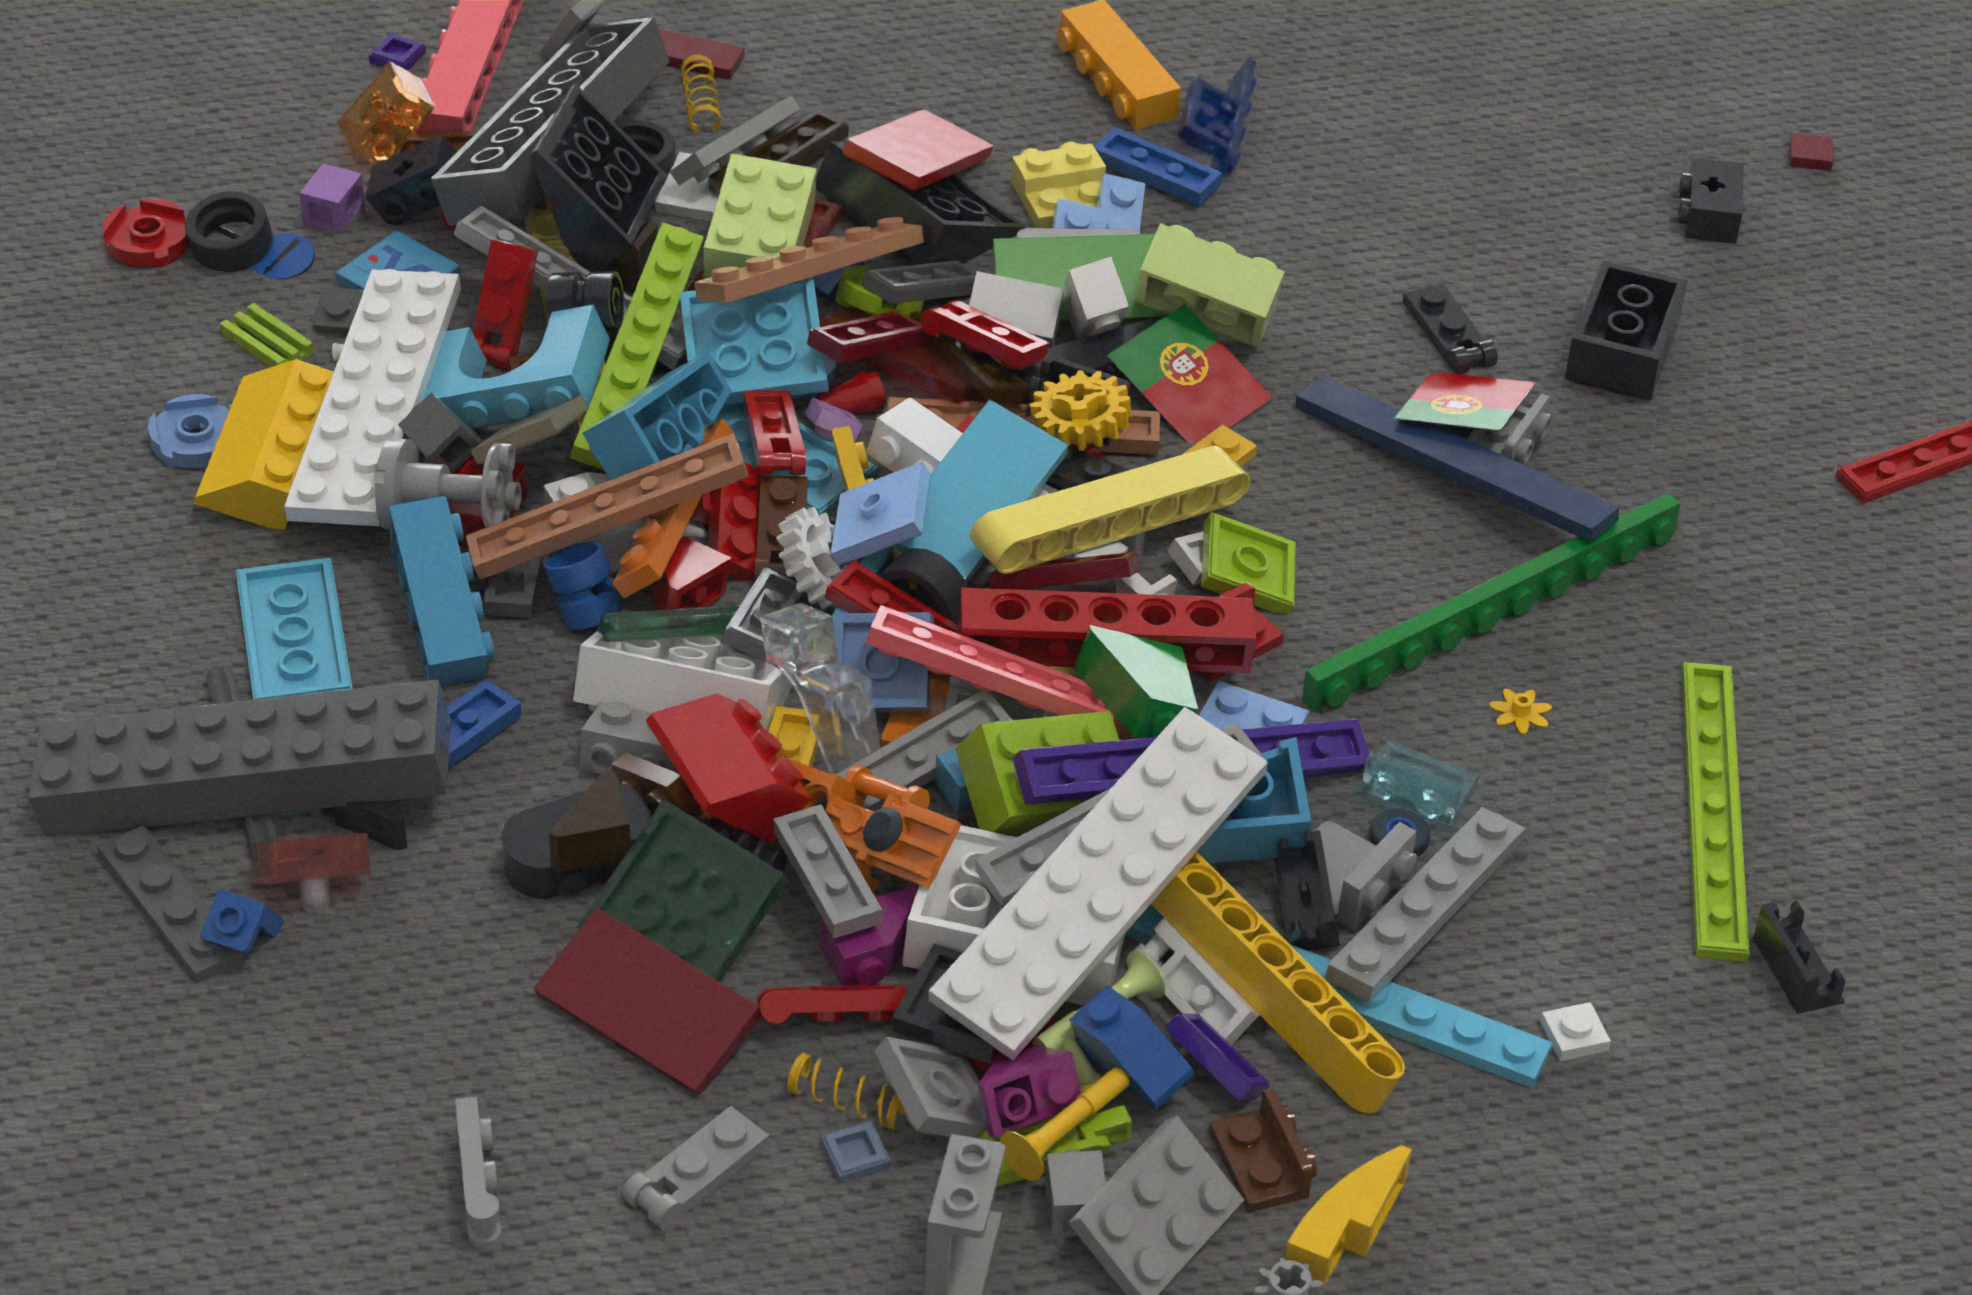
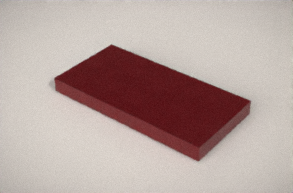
[533,907,762,1096]

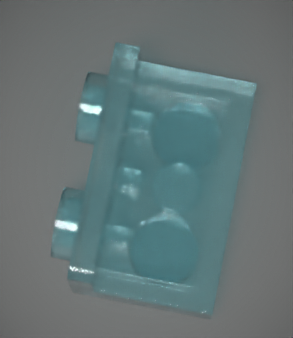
[1362,740,1478,827]

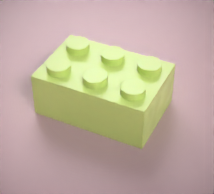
[703,154,817,279]
[1135,223,1285,347]

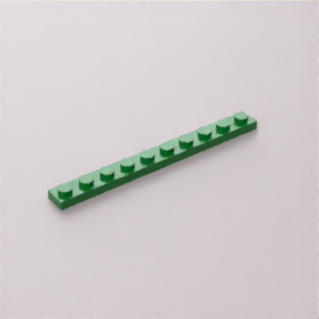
[1302,493,1681,712]

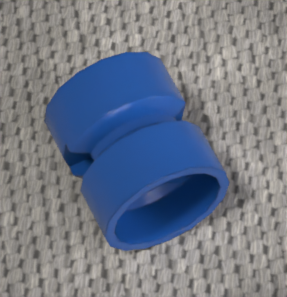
[543,541,624,630]

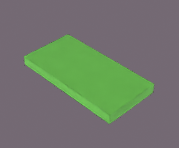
[992,234,1166,323]

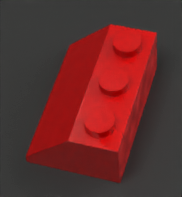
[645,693,812,844]

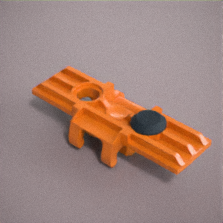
[784,757,962,891]

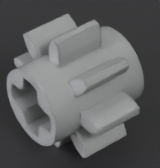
[1254,1258,1324,1295]

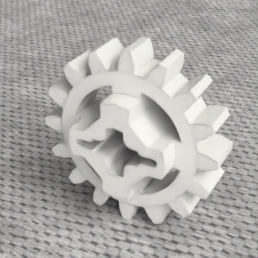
[777,507,857,610]

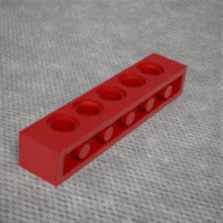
[958,588,1256,674]

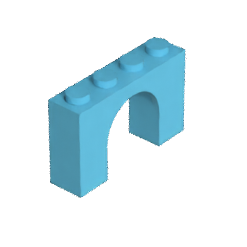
[423,305,610,429]

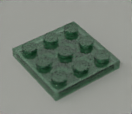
[576,799,789,982]

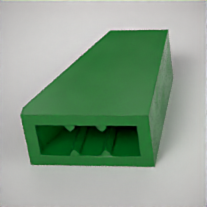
[1074,625,1198,739]

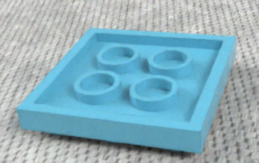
[680,277,829,405]

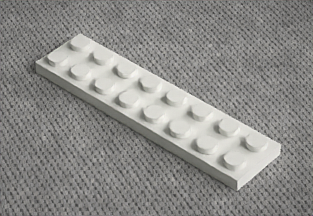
[284,269,461,526]
[929,707,1268,1060]

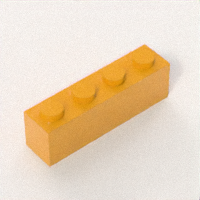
[1056,0,1181,130]

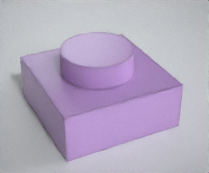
[805,397,863,441]

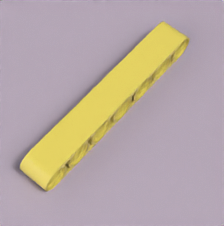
[970,446,1251,574]

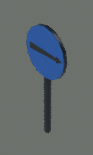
[214,226,315,279]

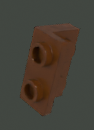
[1209,1088,1317,1213]

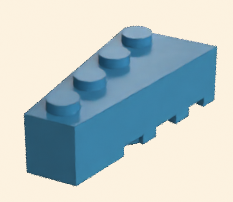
[583,351,732,480]
[389,496,495,686]
[1197,737,1311,863]

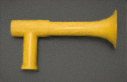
[1000,1067,1130,1181]

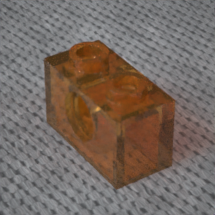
[337,61,436,165]

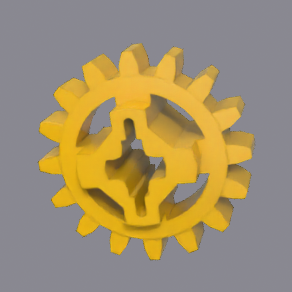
[1030,370,1132,451]

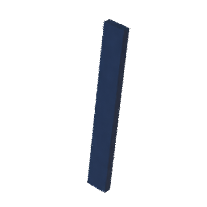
[1296,376,1619,542]

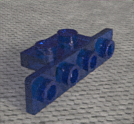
[1177,58,1257,174]

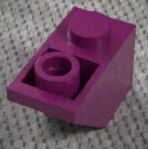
[978,1046,1081,1138]

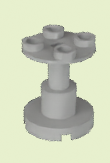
[375,439,522,532]

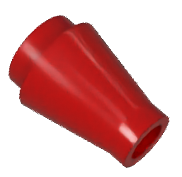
[817,370,887,415]

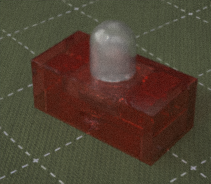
[253,833,371,915]

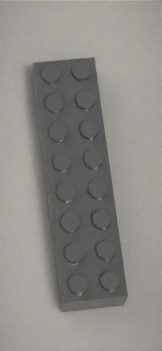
[431,17,670,225]
[29,679,451,835]

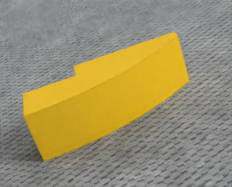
[1285,1145,1412,1289]

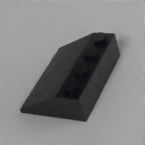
[530,83,667,272]
[815,141,1027,265]

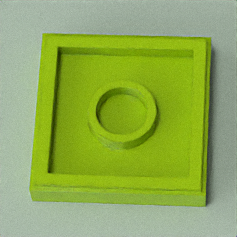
[1201,512,1296,614]

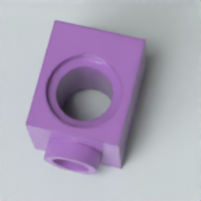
[299,164,365,234]

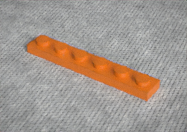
[612,418,733,598]

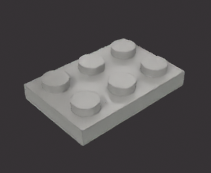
[1068,1116,1244,1295]

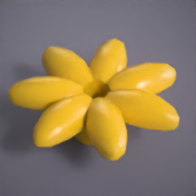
[1489,689,1552,735]

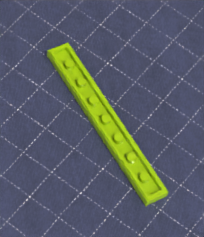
[1682,662,1750,962]

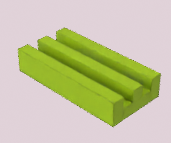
[220,303,314,367]

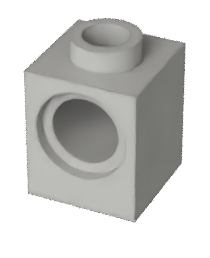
[1045,1150,1106,1236]

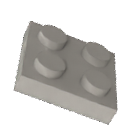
[874,1036,987,1139]

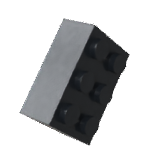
[1565,260,1688,400]

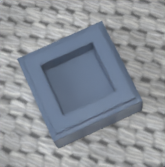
[821,1121,891,1184]

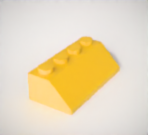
[193,359,334,530]

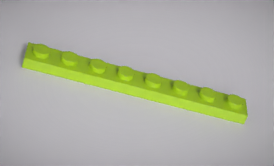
[570,222,704,470]

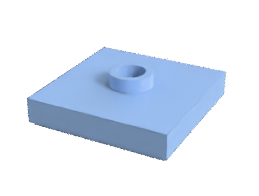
[831,462,930,565]

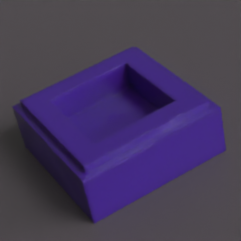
[369,33,426,74]

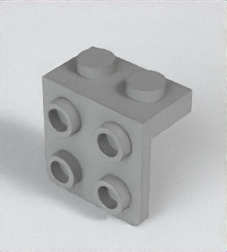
[1273,821,1417,931]

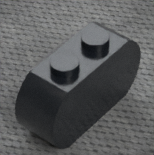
[502,784,652,899]

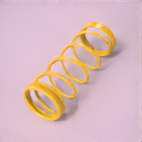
[681,55,721,132]
[787,1053,906,1131]

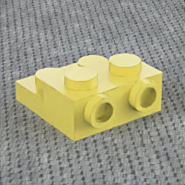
[1011,142,1106,229]

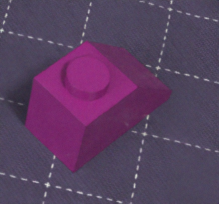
[819,885,918,985]

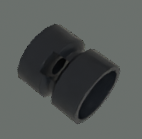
[547,271,624,330]

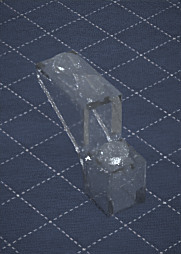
[760,603,880,774]

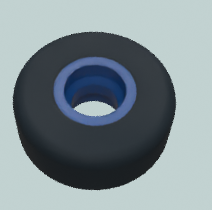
[1369,808,1430,857]

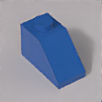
[1069,985,1194,1109]

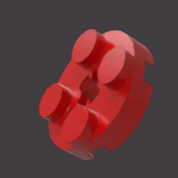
[102,199,190,268]

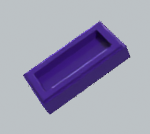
[1165,1013,1270,1101]

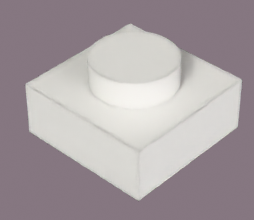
[1167,531,1204,585]
[1540,1002,1611,1061]

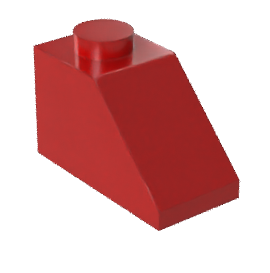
[651,536,732,631]

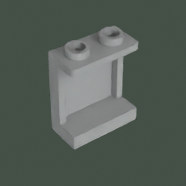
[924,1134,1005,1295]

